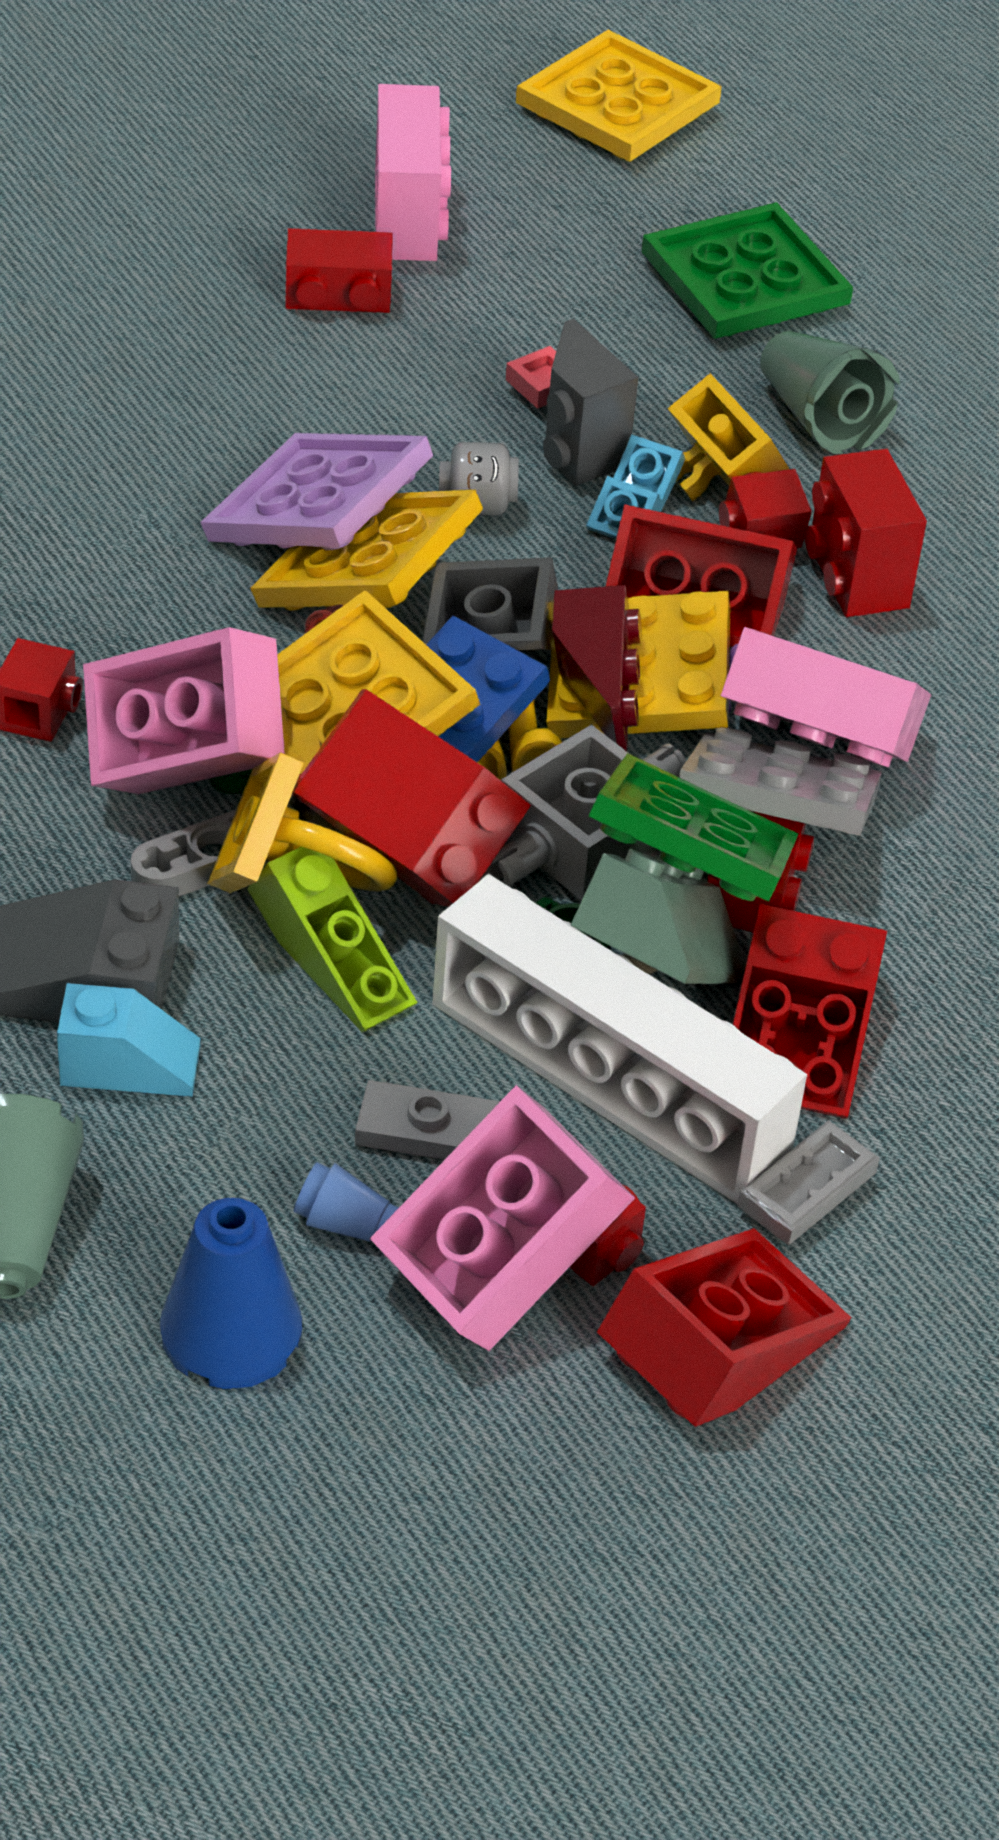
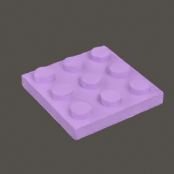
[201,433,433,550]

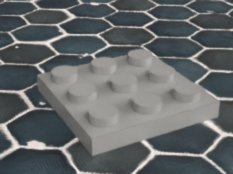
[679,728,882,836]

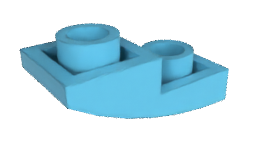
[586,435,685,539]

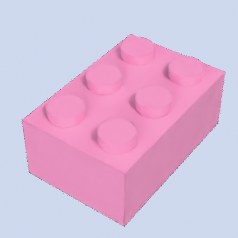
[375,84,451,261]
[83,627,285,794]
[721,627,931,768]
[370,1085,635,1351]

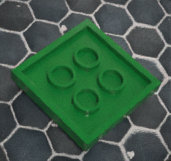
[641,202,853,339]
[588,753,798,902]

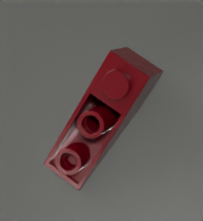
[552,585,642,751]

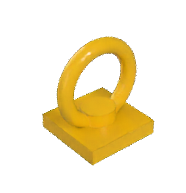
[207,752,397,893]

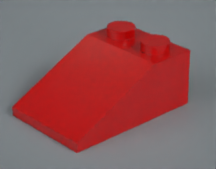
[292,689,531,907]
[597,1228,852,1427]

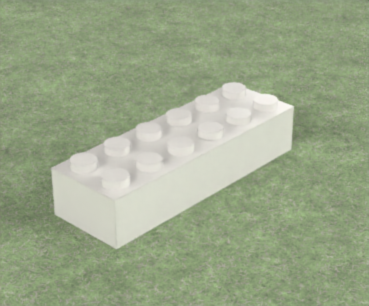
[432,874,807,1204]

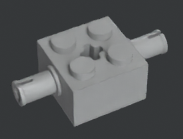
[484,725,686,900]

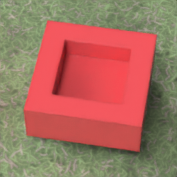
[506,346,556,409]

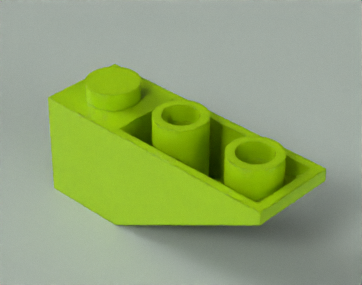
[247,847,418,1033]

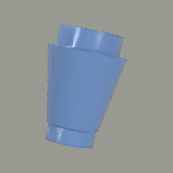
[294,1162,399,1242]

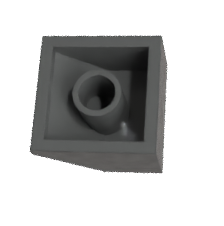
[543,318,639,486]
[423,557,559,651]

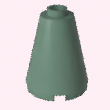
[760,331,900,454]
[0,1094,84,1299]

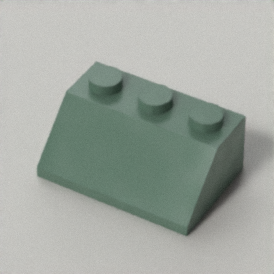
[571,848,746,984]

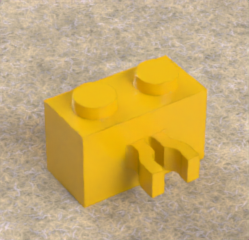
[667,373,789,501]

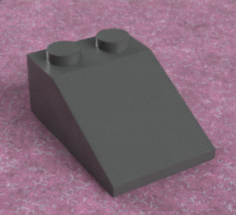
[0,879,179,1023]

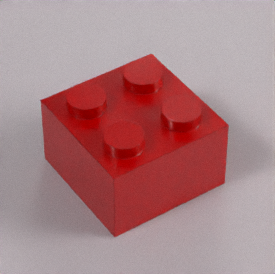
[805,448,927,617]

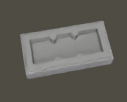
[355,1080,499,1160]
[738,1120,880,1246]

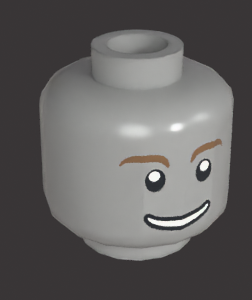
[439,442,519,516]

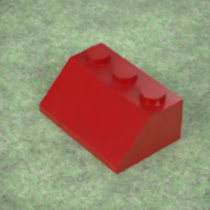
[605,504,797,647]

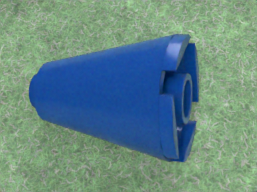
[160,1198,302,1389]

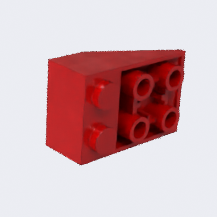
[733,904,888,1119]

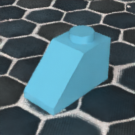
[57,983,201,1097]

